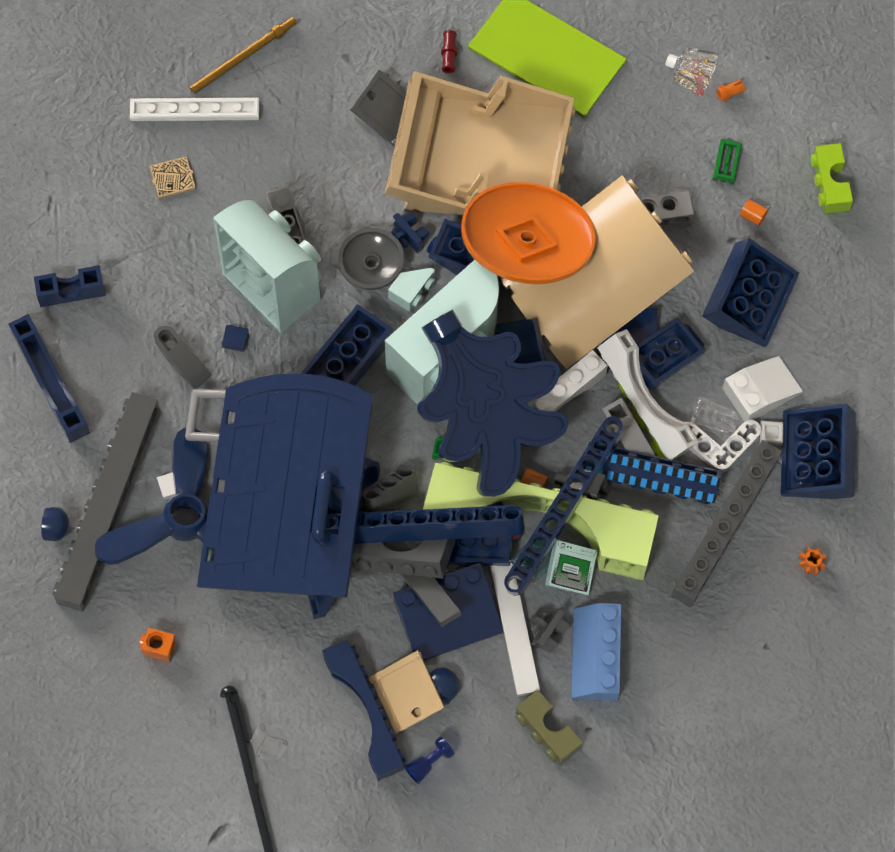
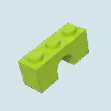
[810,143,853,214]

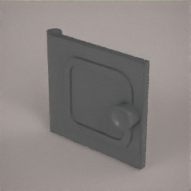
[350,70,406,147]

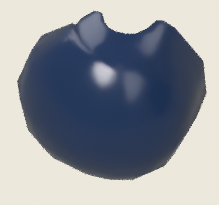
[41,507,69,541]
[430,667,460,705]

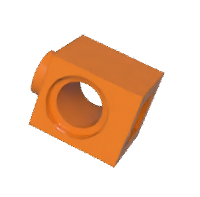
[139,628,177,662]

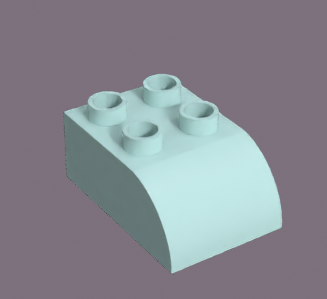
[213,200,323,333]
[385,260,499,405]

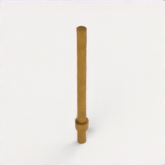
[189,17,297,94]

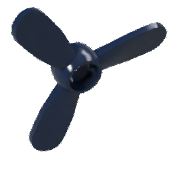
[95,428,215,565]

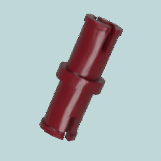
[441,30,458,73]

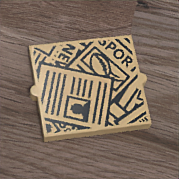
[150,157,196,199]

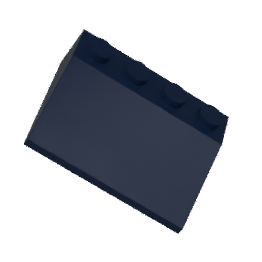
[702,238,799,347]
[781,403,856,499]
[393,563,503,661]

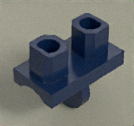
[391,211,429,253]

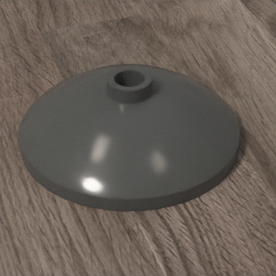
[338,228,404,290]

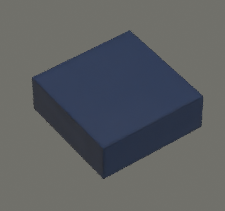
[222,325,249,352]

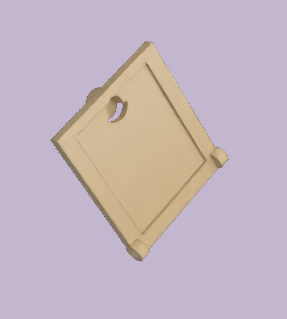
[369,650,445,734]

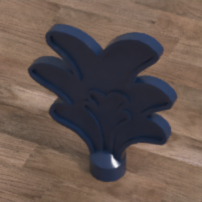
[417,309,568,497]

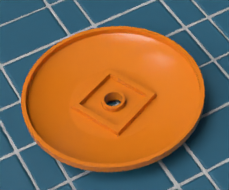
[461,182,595,284]

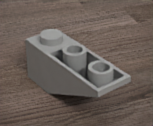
[265,186,305,244]
[602,398,655,456]

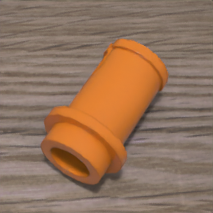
[716,79,745,101]

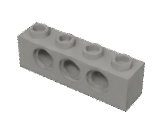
[640,190,694,228]

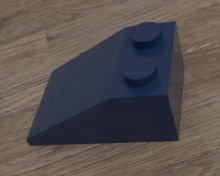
[428,219,475,275]

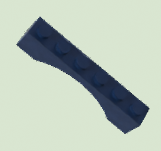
[8,314,90,443]
[322,639,406,781]

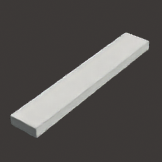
[130,98,259,121]
[490,560,540,697]

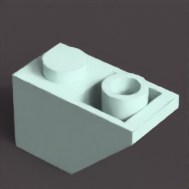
[388,268,436,312]

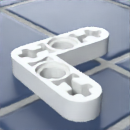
[684,420,761,473]

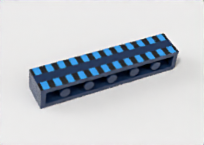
[583,441,722,504]

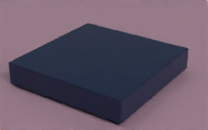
[496,317,546,364]

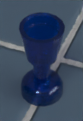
[404,736,455,784]

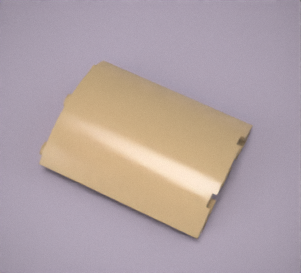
[499,175,694,369]

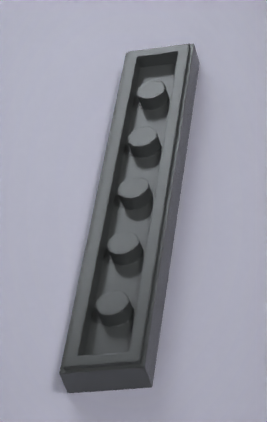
[385,541,461,627]

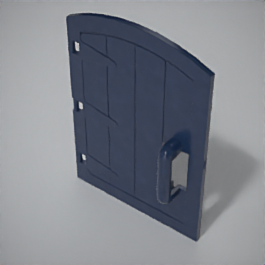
[197,373,374,598]

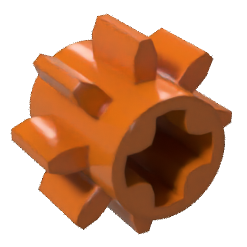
[798,547,827,576]

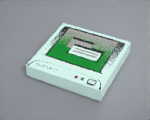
[545,540,597,595]

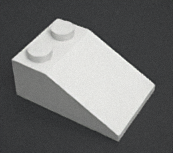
[722,356,803,422]

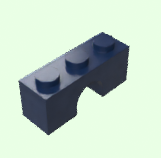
[34,265,106,307]

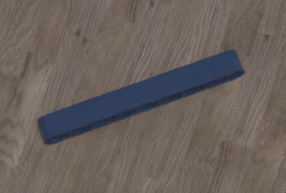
[504,416,623,596]
[326,505,525,544]

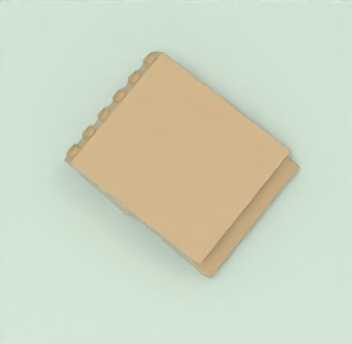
[384,71,575,215]

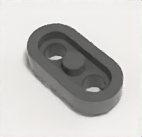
[154,326,181,365]

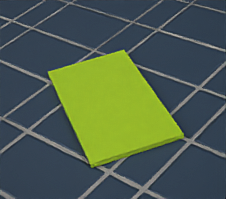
[468,0,627,117]

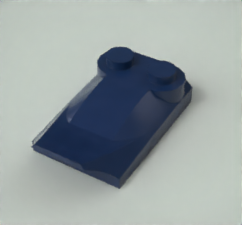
[637,317,705,389]

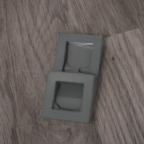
[165,340,212,389]

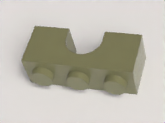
[515,690,583,766]

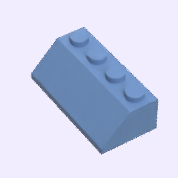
[571,603,621,701]

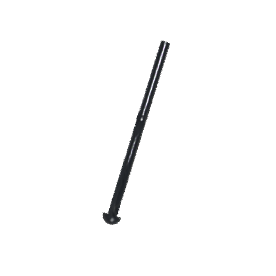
[220,685,274,852]

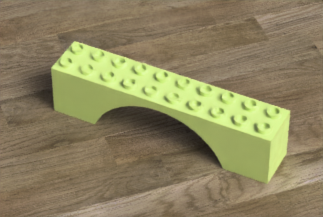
[423,462,659,580]

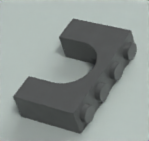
[352,539,456,579]

